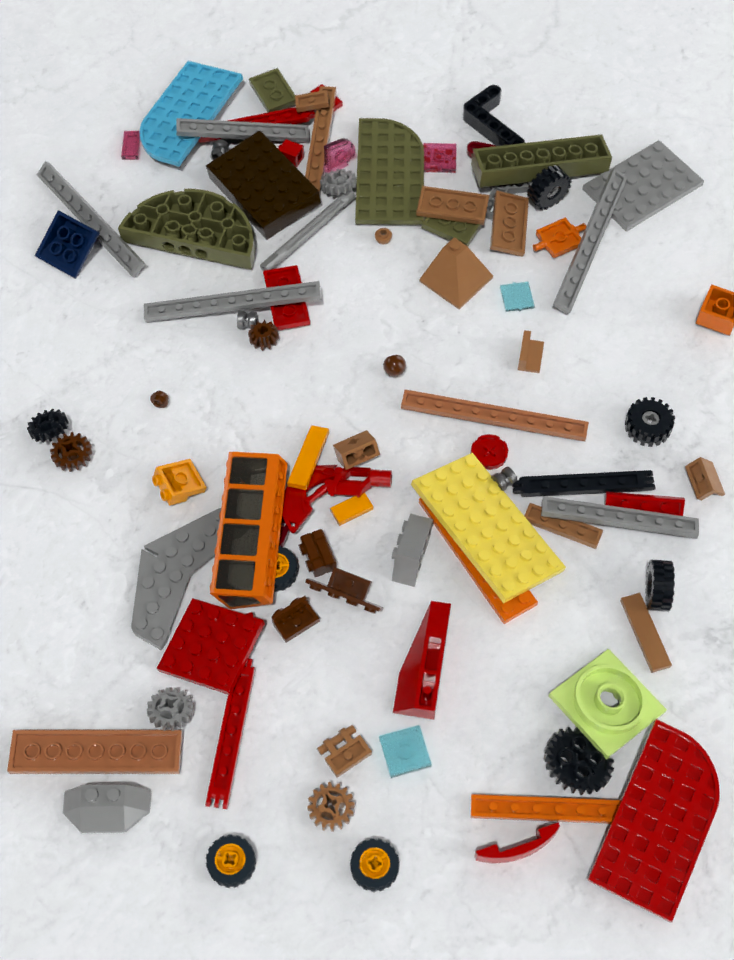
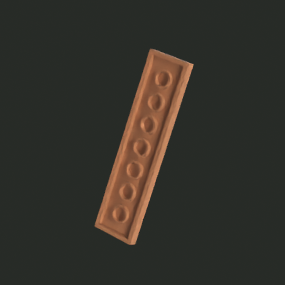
[7,730,183,774]

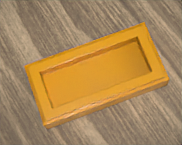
[330,493,373,526]

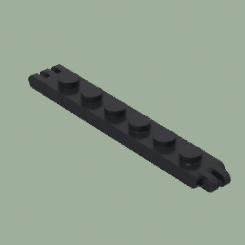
[512,470,656,497]

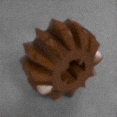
[248,319,279,351]

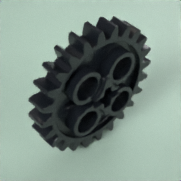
[544,727,614,795]

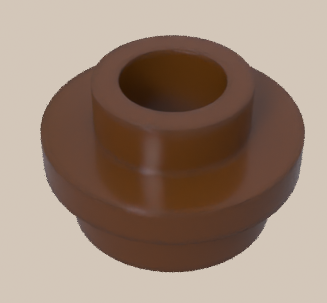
[150,391,169,408]

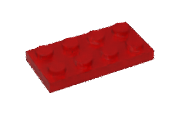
[263,265,310,330]

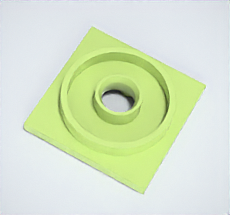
[548,649,667,760]

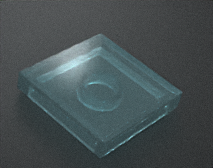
[379,725,432,778]

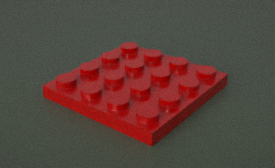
[157,598,265,695]

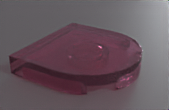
[324,138,355,173]

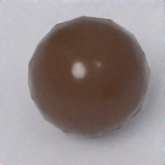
[383,355,406,377]

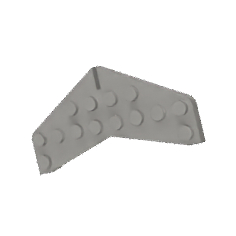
[131,508,251,650]

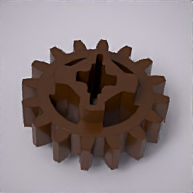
[50,432,93,472]

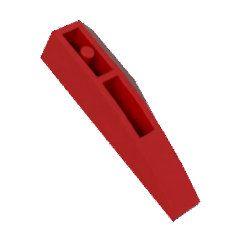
[393,601,451,720]

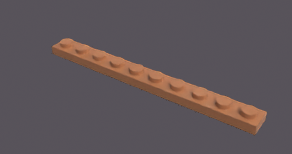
[401,390,589,441]

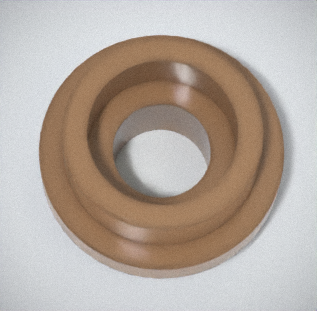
[375,228,392,244]

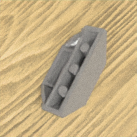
[63,784,151,833]

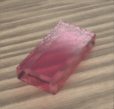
[121,131,141,160]

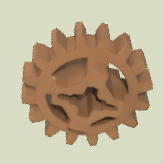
[307,782,355,832]

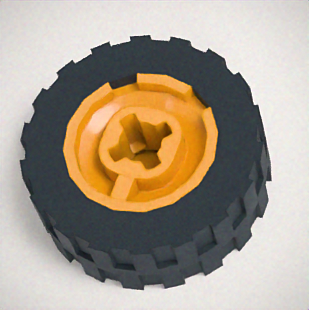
[253,546,298,592]
[206,835,256,888]
[350,838,399,892]

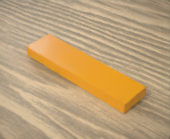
[287,425,329,490]

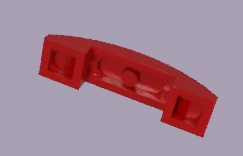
[474,822,560,863]

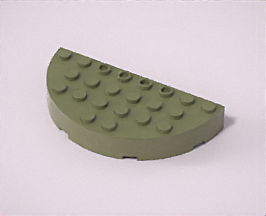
[118,189,255,270]

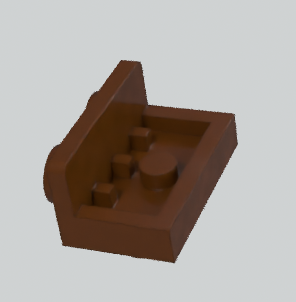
[271,596,320,643]

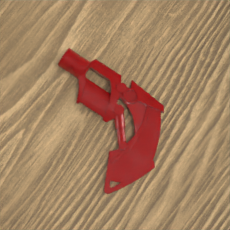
[282,465,392,533]

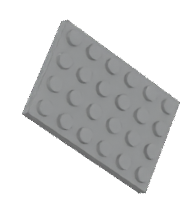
[582,140,704,232]

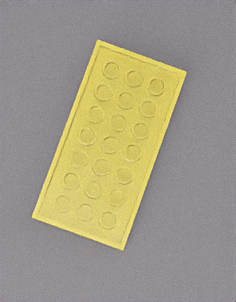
[411,453,566,603]

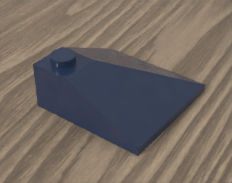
[34,210,100,279]

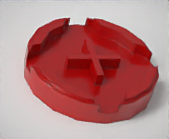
[470,434,508,470]

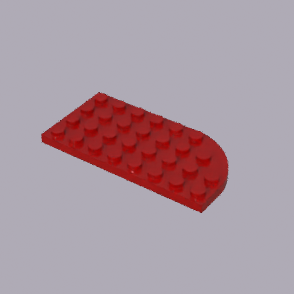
[587,719,720,923]

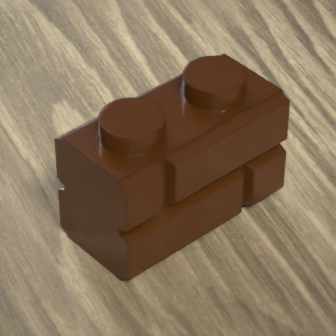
[298,529,337,577]

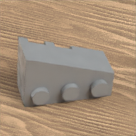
[392,514,433,587]

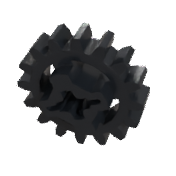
[27,409,69,443]

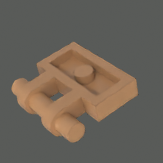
[317,725,372,778]

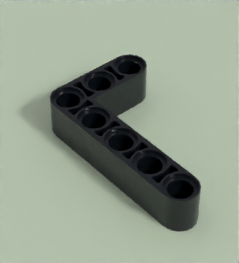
[463,85,525,146]

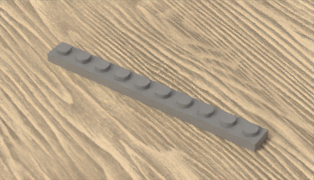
[37,161,145,277]
[553,168,628,315]
[144,281,321,322]

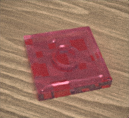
[423,143,456,173]

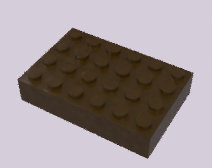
[206,130,321,240]

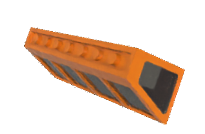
[210,452,288,609]

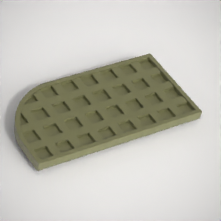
[355,118,424,225]

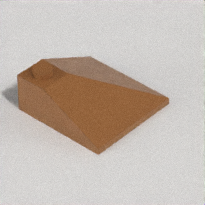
[419,237,493,309]

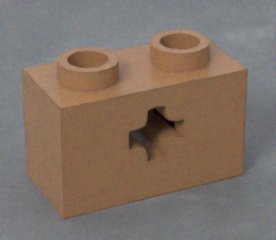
[333,430,380,470]

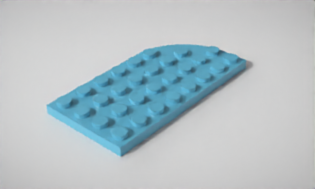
[139,61,243,167]

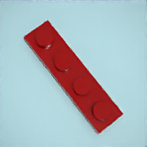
[604,492,685,516]

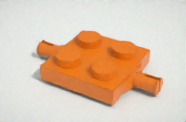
[533,217,586,258]

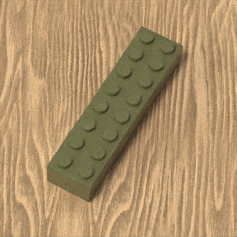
[471,134,612,188]

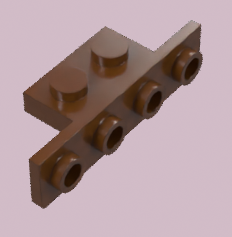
[305,567,384,614]

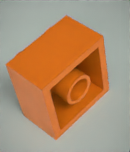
[696,284,734,336]

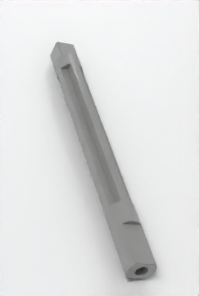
[260,190,356,271]

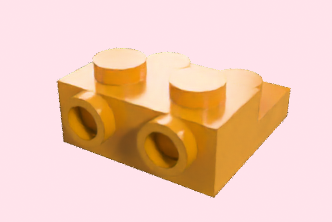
[152,459,207,506]

